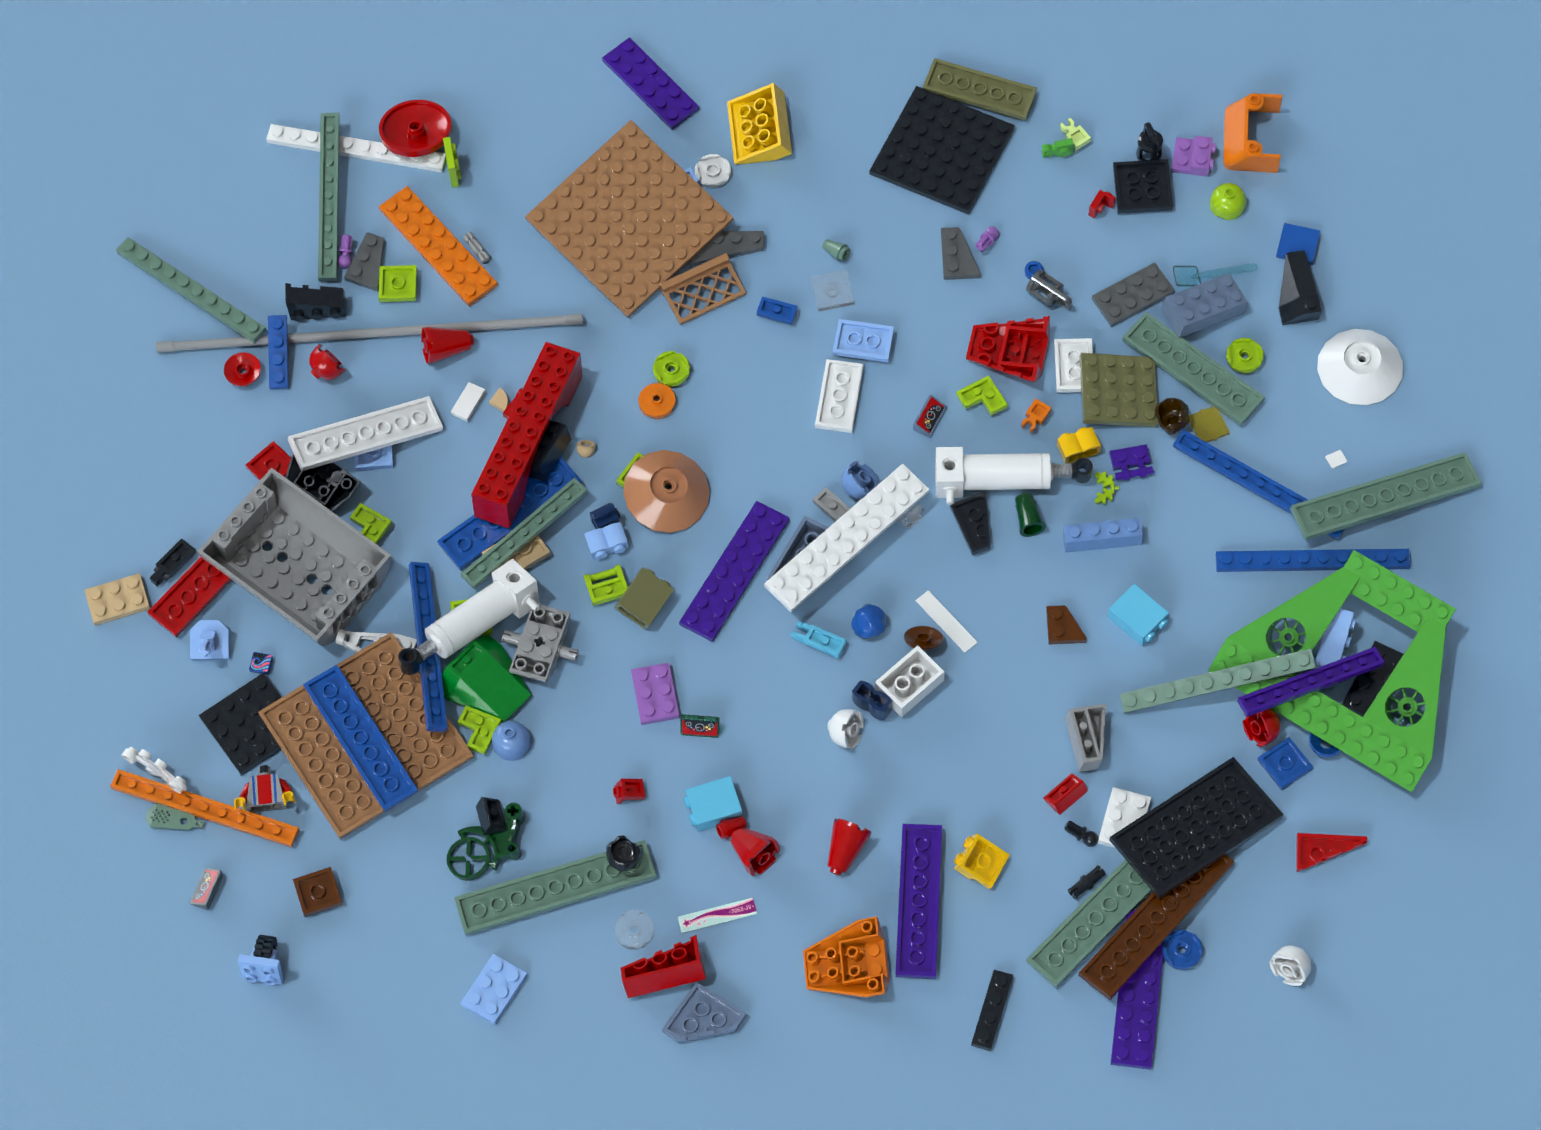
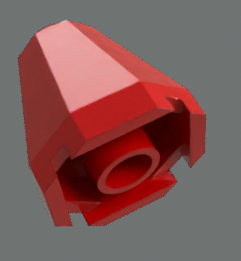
[730,828,780,876]

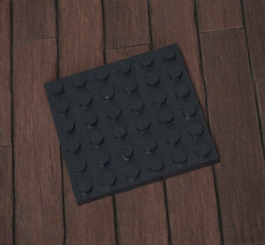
[869,86,1015,215]

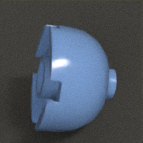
[841,461,879,500]
[492,721,531,761]

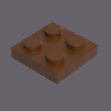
[293,867,343,917]

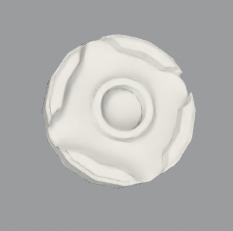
[695,154,731,188]

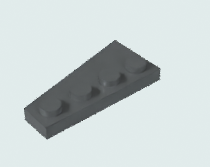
[690,231,764,267]

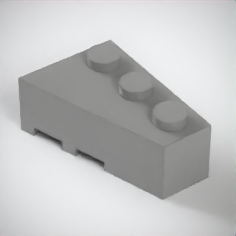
[1065,704,1107,772]

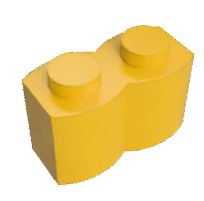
[1057,427,1101,464]

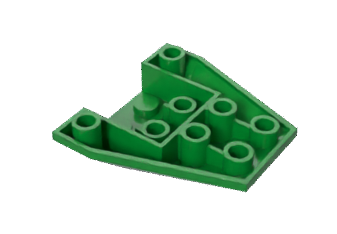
[442,634,531,722]

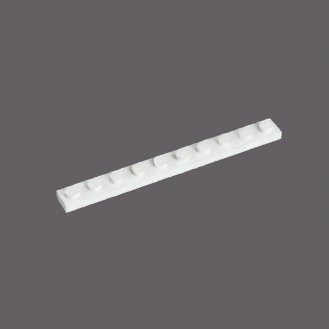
[266,124,446,173]

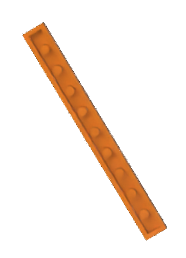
[110,769,299,848]

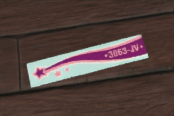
[678,898,757,933]

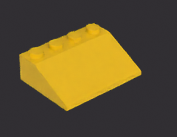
[727,83,792,165]

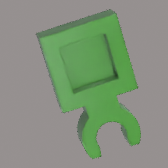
[1041,138,1074,158]

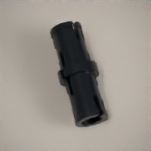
[1068,865,1106,900]

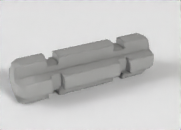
[464,232,490,263]

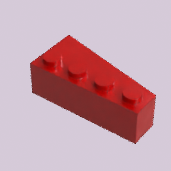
[620,935,706,998]

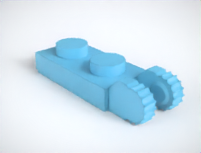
[790,621,847,659]

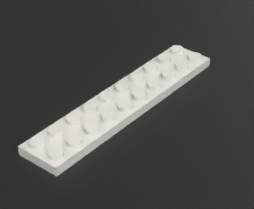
[764,464,929,612]

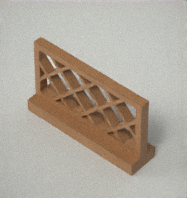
[660,253,746,325]

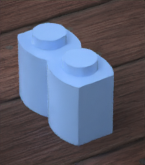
[585,522,629,560]

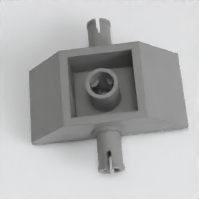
[502,604,579,682]

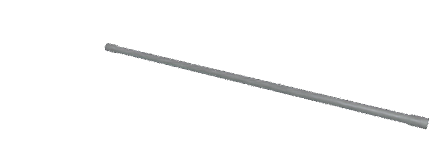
[156,314,583,353]

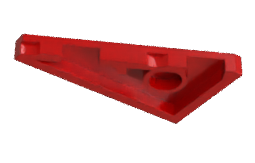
[1296,833,1367,872]

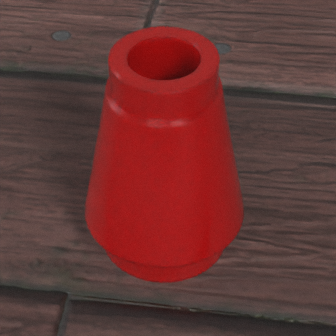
[716,816,747,839]

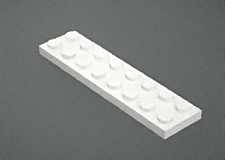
[288,396,443,471]

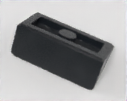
[476,797,507,835]

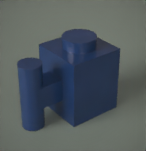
[590,503,621,529]

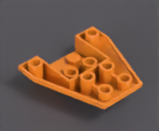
[803,916,890,998]

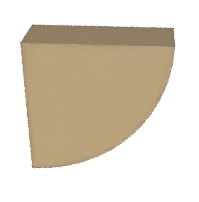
[489,388,508,412]

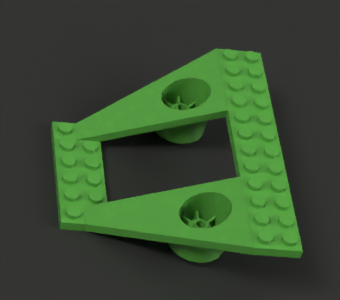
[1208,550,1456,792]

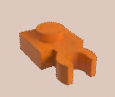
[1021,399,1052,433]

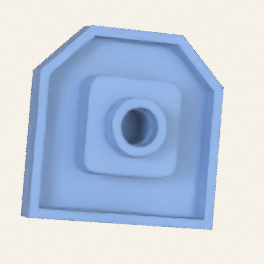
[190,620,230,659]

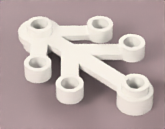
[121,747,187,794]

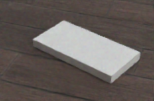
[815,359,864,433]

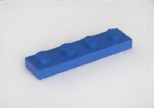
[268,315,289,389]

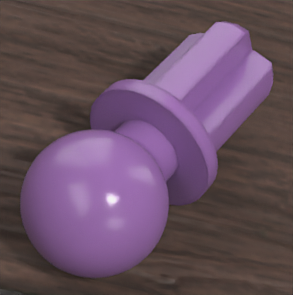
[976,227,999,252]
[338,235,353,269]

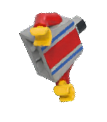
[234,765,296,813]

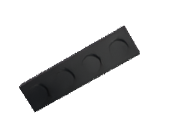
[971,969,1013,1051]

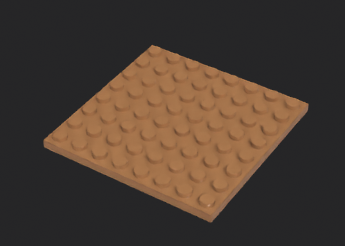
[525,120,733,318]
[258,632,474,839]

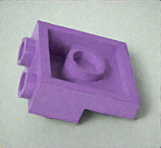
[1171,136,1216,177]

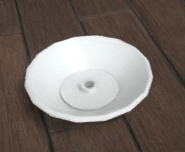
[1317,329,1403,405]

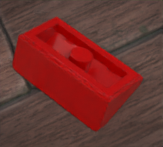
[1043,773,1088,815]

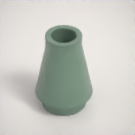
[822,239,851,261]

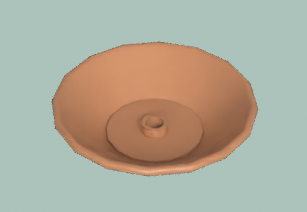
[623,450,710,533]

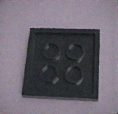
[1113,159,1173,214]

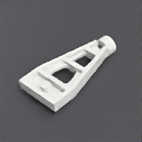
[336,629,417,653]

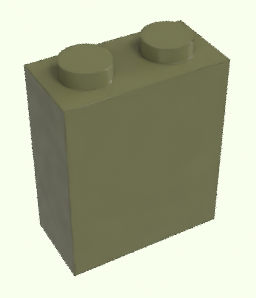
[614,567,674,630]

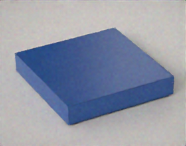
[1276,223,1320,265]
[1257,737,1313,790]

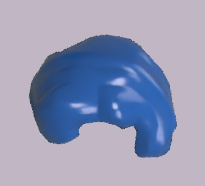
[851,604,887,638]

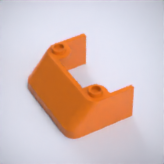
[1223,93,1282,173]

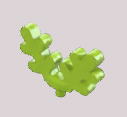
[1095,471,1119,505]

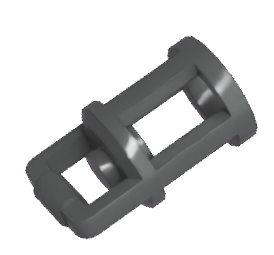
[1026,269,1072,310]

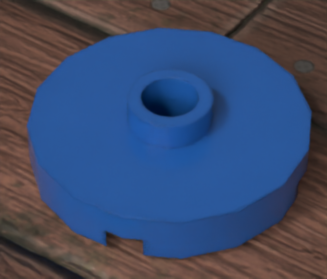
[1162,929,1203,970]

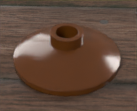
[904,626,943,650]

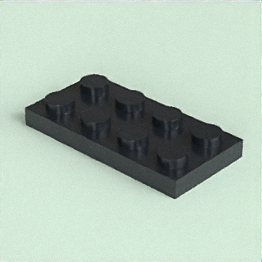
[1342,641,1404,717]

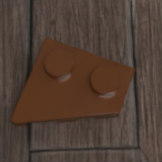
[1046,605,1086,645]

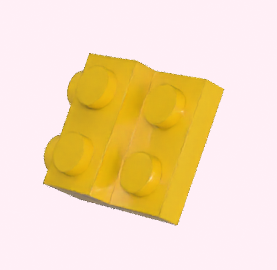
[954,833,1010,889]

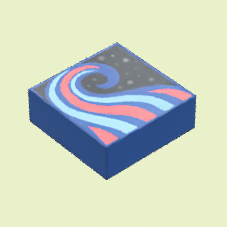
[249,652,273,675]

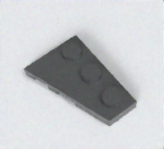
[941,227,981,280]
[344,232,384,292]

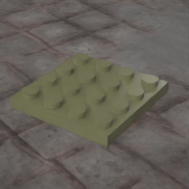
[1079,353,1158,428]

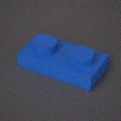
[757,296,798,325]

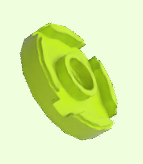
[1226,338,1264,374]
[653,351,690,387]

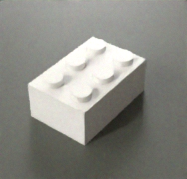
[875,645,944,718]

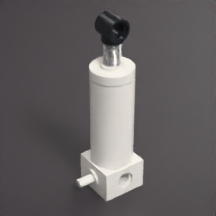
[935,447,1093,505]
[398,559,540,675]

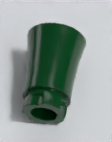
[1015,493,1046,537]

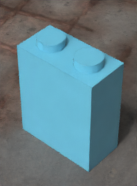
[1107,584,1169,646]
[683,776,743,832]

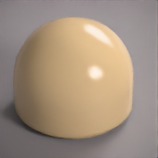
[577,440,596,458]

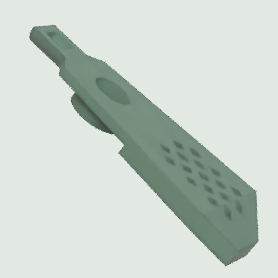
[146,803,204,830]

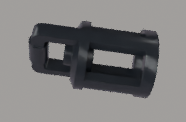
[1136,122,1163,161]

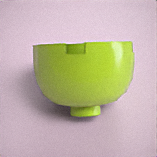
[1209,183,1247,220]

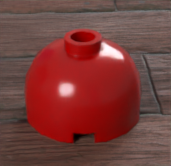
[309,344,346,380]
[1243,708,1281,746]

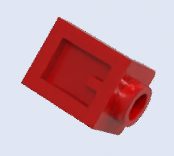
[1088,190,1116,219]
[613,778,646,804]

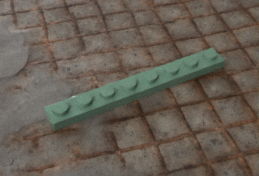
[461,478,588,589]

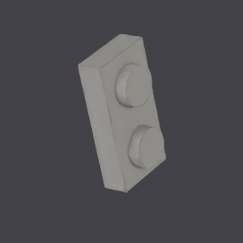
[812,487,851,522]

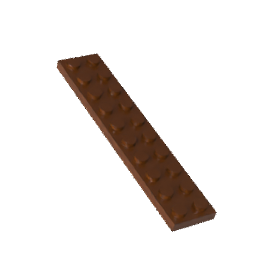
[1078,855,1234,1000]

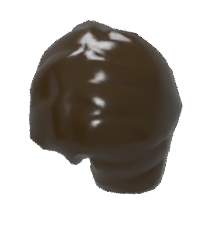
[1155,398,1189,435]

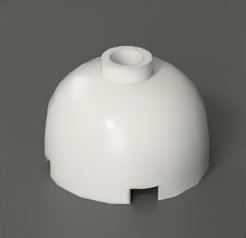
[828,709,864,749]
[1269,945,1311,986]

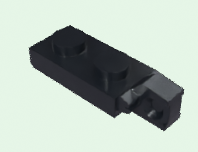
[150,539,196,587]

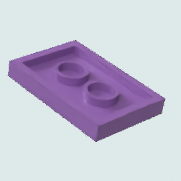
[631,663,679,725]

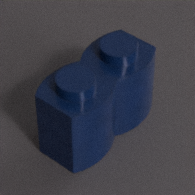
[852,681,892,720]

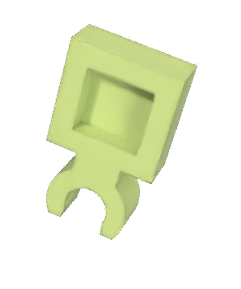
[1060,118,1091,151]

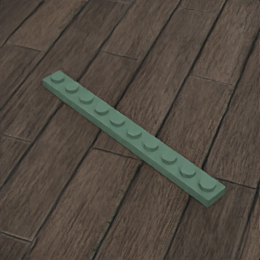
[318,112,340,281]
[116,237,267,344]
[1120,649,1316,713]

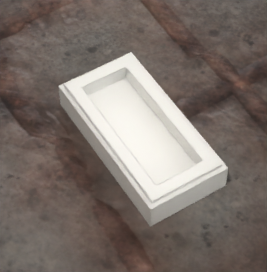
[451,382,486,422]

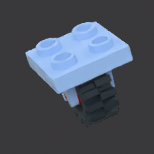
[238,935,284,985]

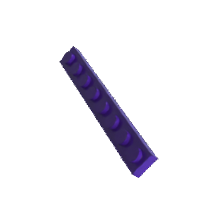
[1237,647,1385,717]

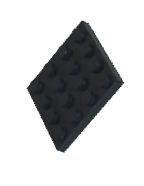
[198,672,282,776]

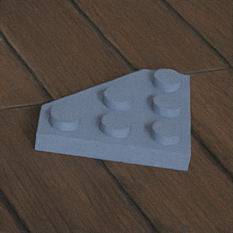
[662,982,746,1043]

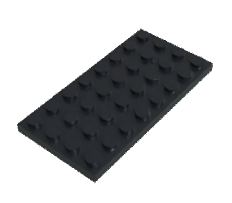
[1109,757,1284,899]

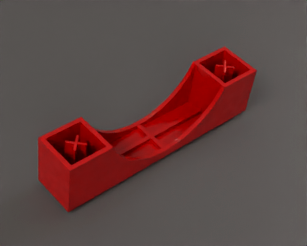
[471,342,583,529]

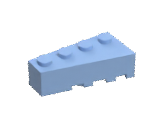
[1315,609,1356,690]

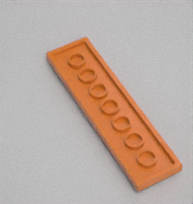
[378,186,498,307]

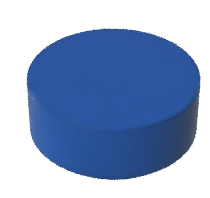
[1025,261,1043,279]

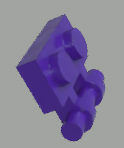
[1109,444,1154,481]

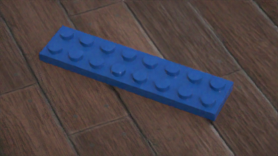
[437,457,582,571]
[303,664,418,812]

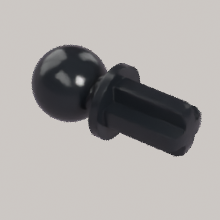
[1064,821,1099,847]

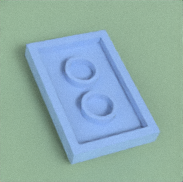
[833,319,894,363]
[461,954,528,1025]

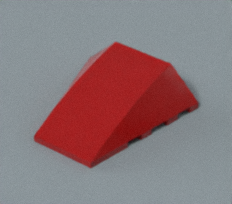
[966,316,1050,383]

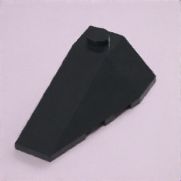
[1278,250,1322,325]

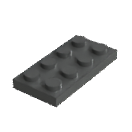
[1092,263,1175,327]

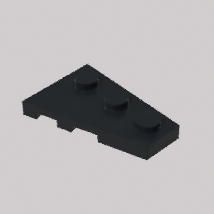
[950,491,990,555]

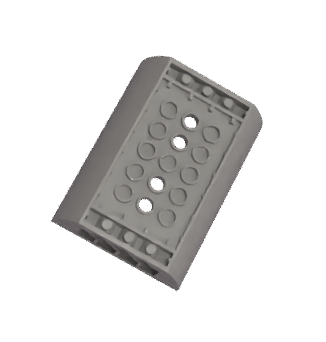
[197,468,391,646]

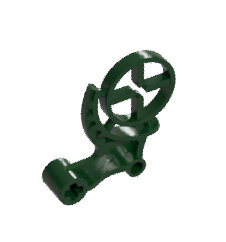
[447,802,525,881]

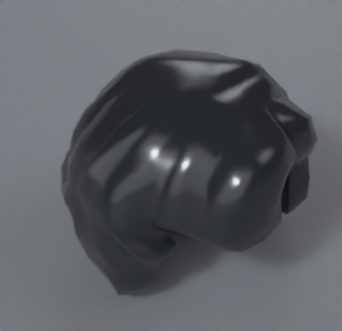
[606,835,642,872]

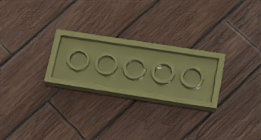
[923,58,1037,121]

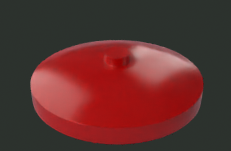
[379,100,452,157]

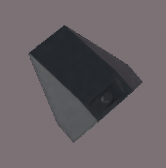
[285,454,361,512]

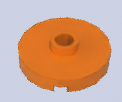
[638,383,676,419]

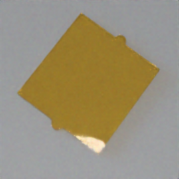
[1189,406,1230,442]

